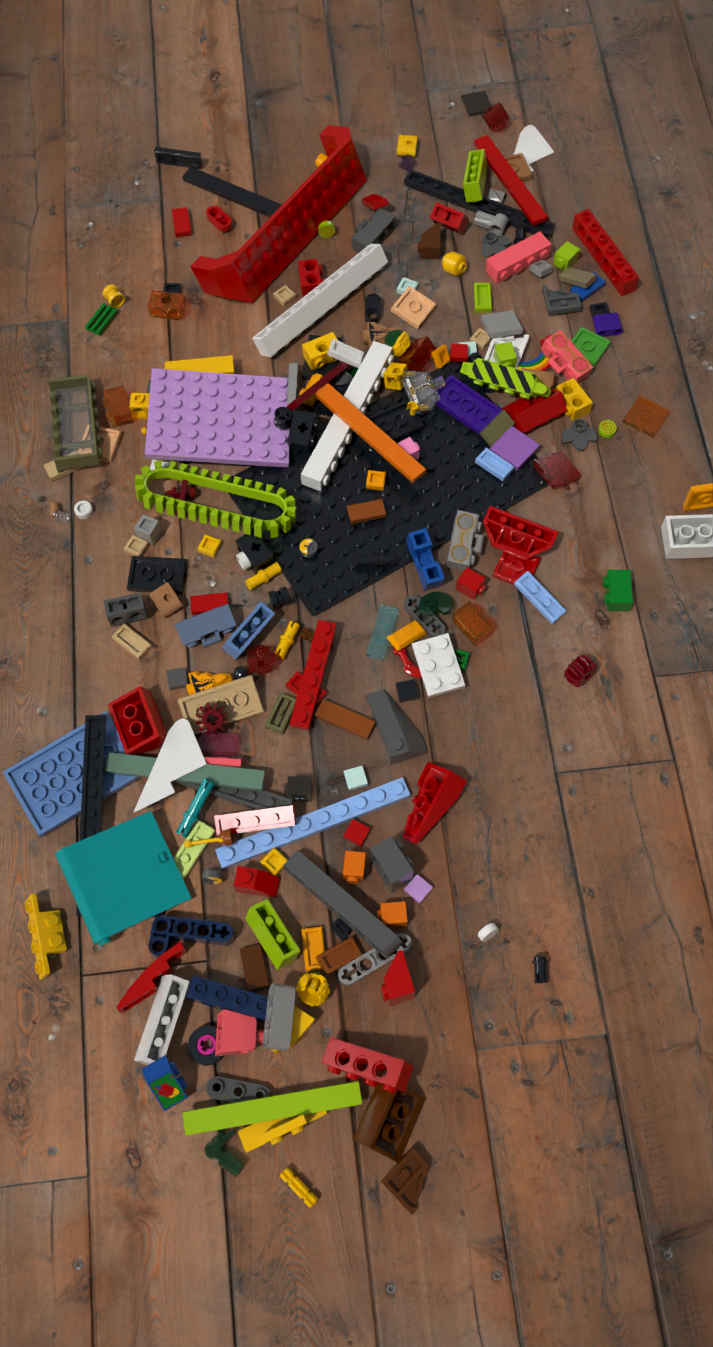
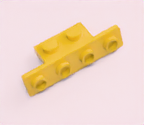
[25,893,67,980]
[238,1111,327,1152]

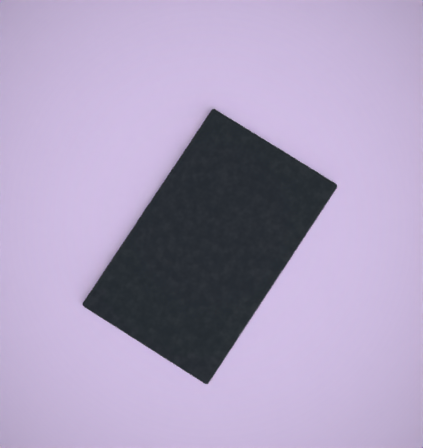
[227,361,555,617]

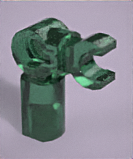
[204,1129,245,1177]

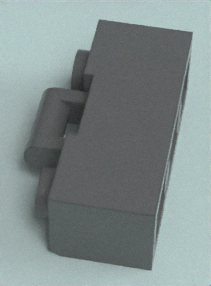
[351,208,396,253]

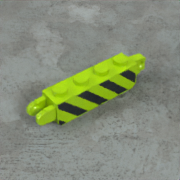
[460,358,552,400]

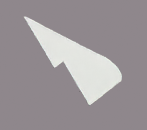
[514,125,554,172]
[134,719,206,813]

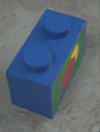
[142,1055,188,1112]

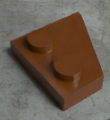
[380,1147,429,1216]

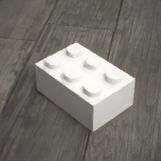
[661,514,713,559]

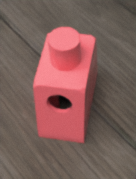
[215,1009,264,1056]

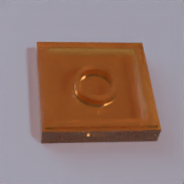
[622,395,671,438]

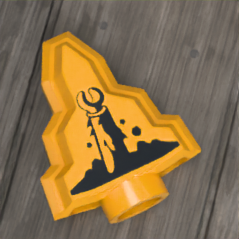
[186,671,233,695]

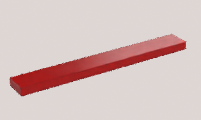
[474,135,548,226]

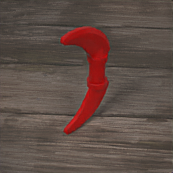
[393,648,422,678]

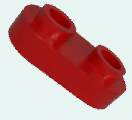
[206,206,232,232]

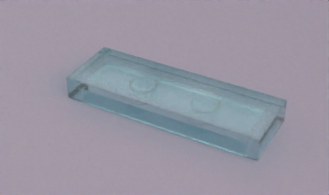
[366,605,399,661]

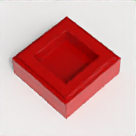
[450,343,468,362]
[343,819,370,847]

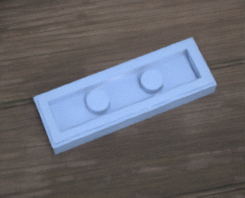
[514,571,566,624]

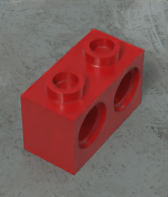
[429,202,469,235]
[298,259,324,298]

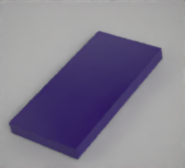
[429,375,503,436]

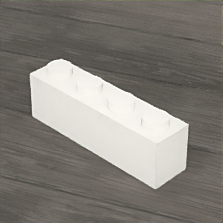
[134,974,190,1065]

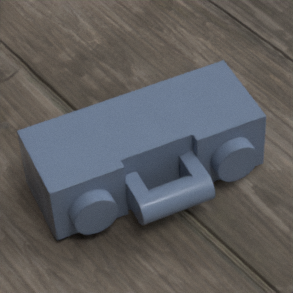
[174,604,236,647]

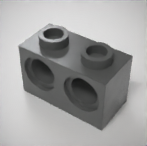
[104,592,148,627]

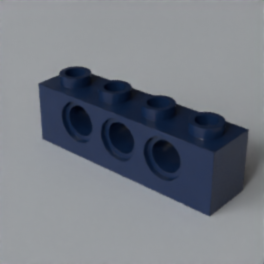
[186,975,268,1023]

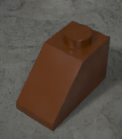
[417,223,441,259]

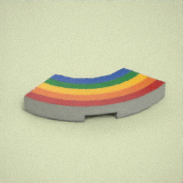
[517,352,552,371]

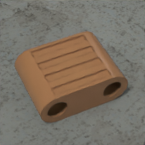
[149,582,184,618]

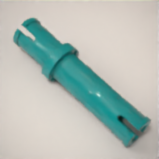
[176,778,215,838]

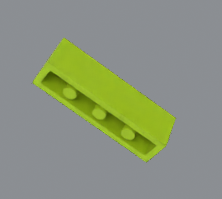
[463,149,488,203]

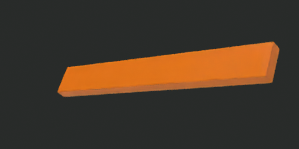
[315,383,426,483]

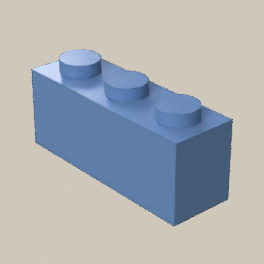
[221,602,275,660]

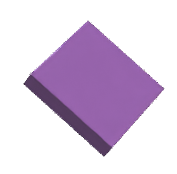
[490,426,540,471]

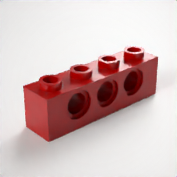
[321,1037,414,1094]

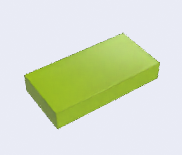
[474,283,492,313]

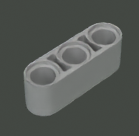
[263,983,296,1051]

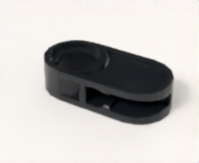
[365,293,381,323]

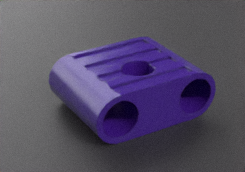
[592,313,623,337]

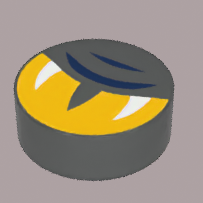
[299,539,318,558]
[202,870,223,884]

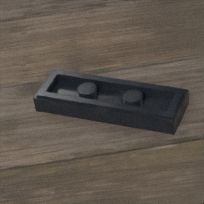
[154,147,203,169]

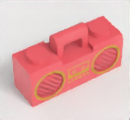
[541,330,593,383]

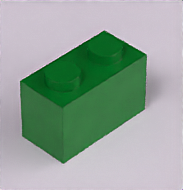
[602,569,633,611]

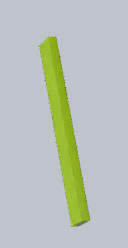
[182,1081,362,1136]

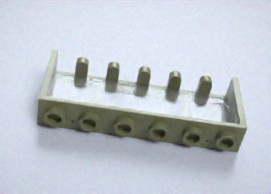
[48,375,103,473]

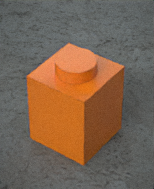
[343,851,366,884]
[377,901,407,928]

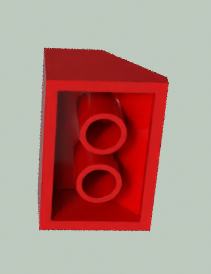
[501,389,567,433]
[108,686,167,755]

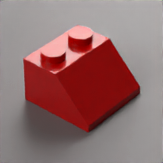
[381,950,415,1006]

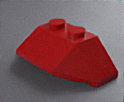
[483,506,559,560]

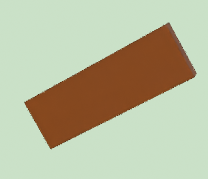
[315,699,375,740]

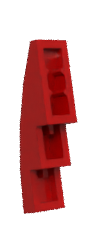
[116,942,187,1014]

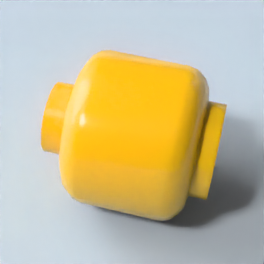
[442,251,467,276]

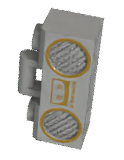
[446,510,484,571]

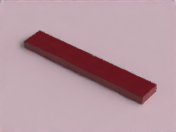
[287,362,350,411]

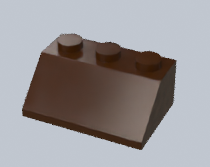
[353,1084,425,1162]

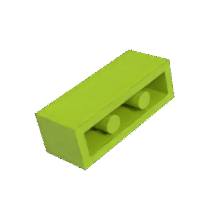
[245,899,300,971]

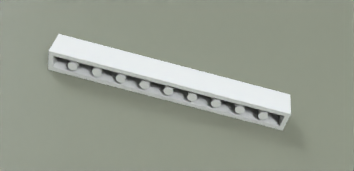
[252,244,388,357]
[301,341,394,491]

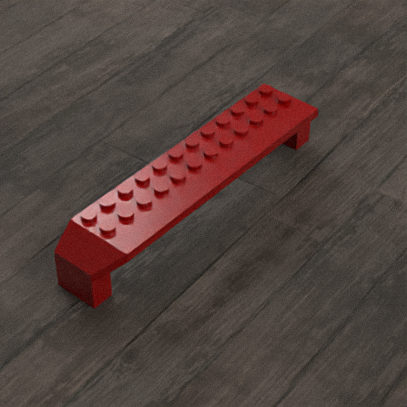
[190,125,367,303]

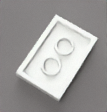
[412,633,465,698]

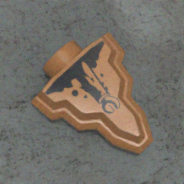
[363,322,401,349]

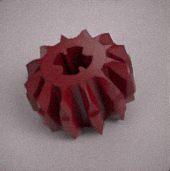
[564,654,597,687]
[196,702,228,735]

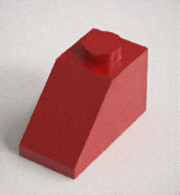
[233,866,280,898]

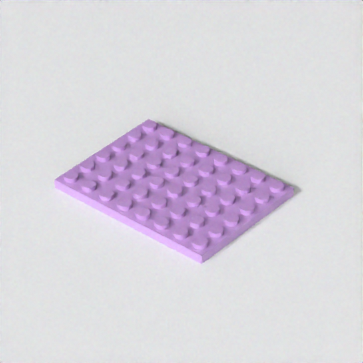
[145,368,290,468]

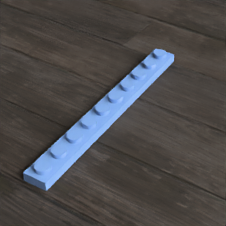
[215,777,410,870]

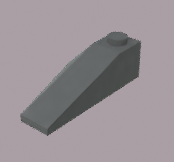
[366,689,428,765]

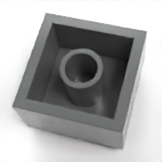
[370,836,414,894]

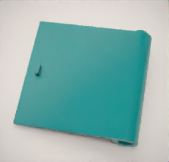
[55,811,192,947]

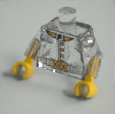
[392,366,446,416]

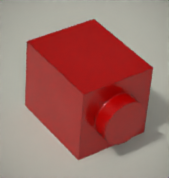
[456,567,486,600]

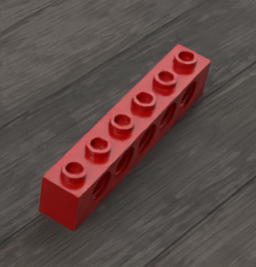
[572,209,639,297]

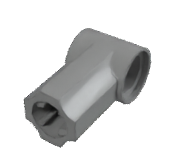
[474,211,509,236]

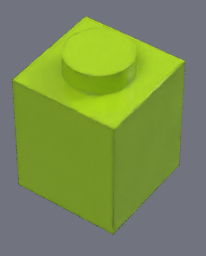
[553,241,580,271]
[493,342,517,368]

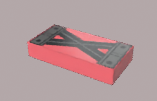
[203,753,244,767]

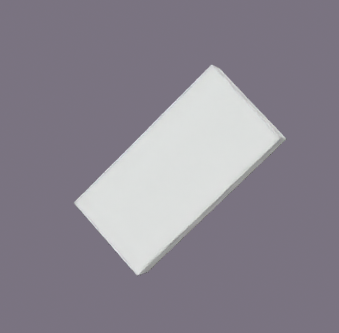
[327,339,364,368]

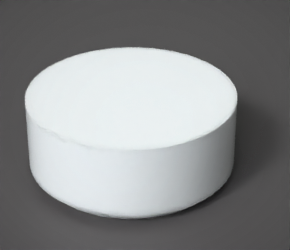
[74,500,93,519]
[236,551,251,570]
[478,923,499,942]

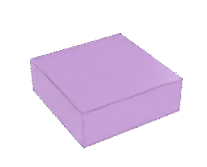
[404,874,433,904]

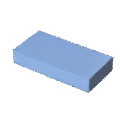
[475,448,514,481]

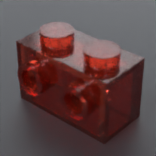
[397,336,437,374]

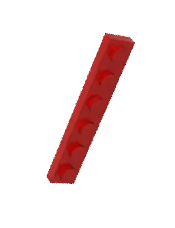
[289,620,337,731]

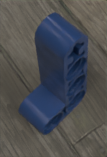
[148,915,235,958]

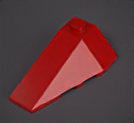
[402,762,467,845]

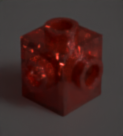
[482,102,510,132]
[247,645,276,674]

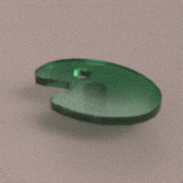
[418,592,453,616]

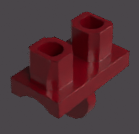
[165,480,196,516]

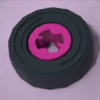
[188,1025,223,1066]

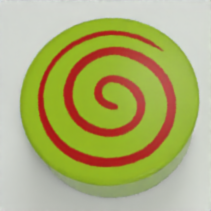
[318,221,335,238]
[598,420,617,438]

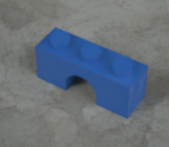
[406,528,445,591]

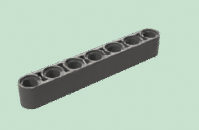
[283,851,402,959]

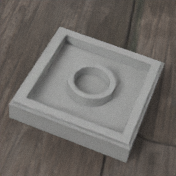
[481,310,523,339]

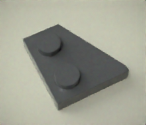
[541,286,582,315]

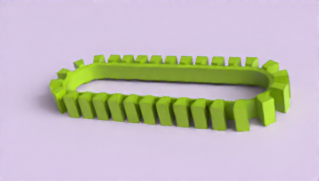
[135,460,296,538]

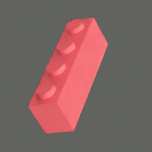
[485,232,552,283]

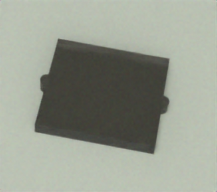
[461,91,493,116]

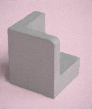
[134,514,162,546]

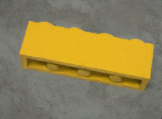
[164,355,235,374]

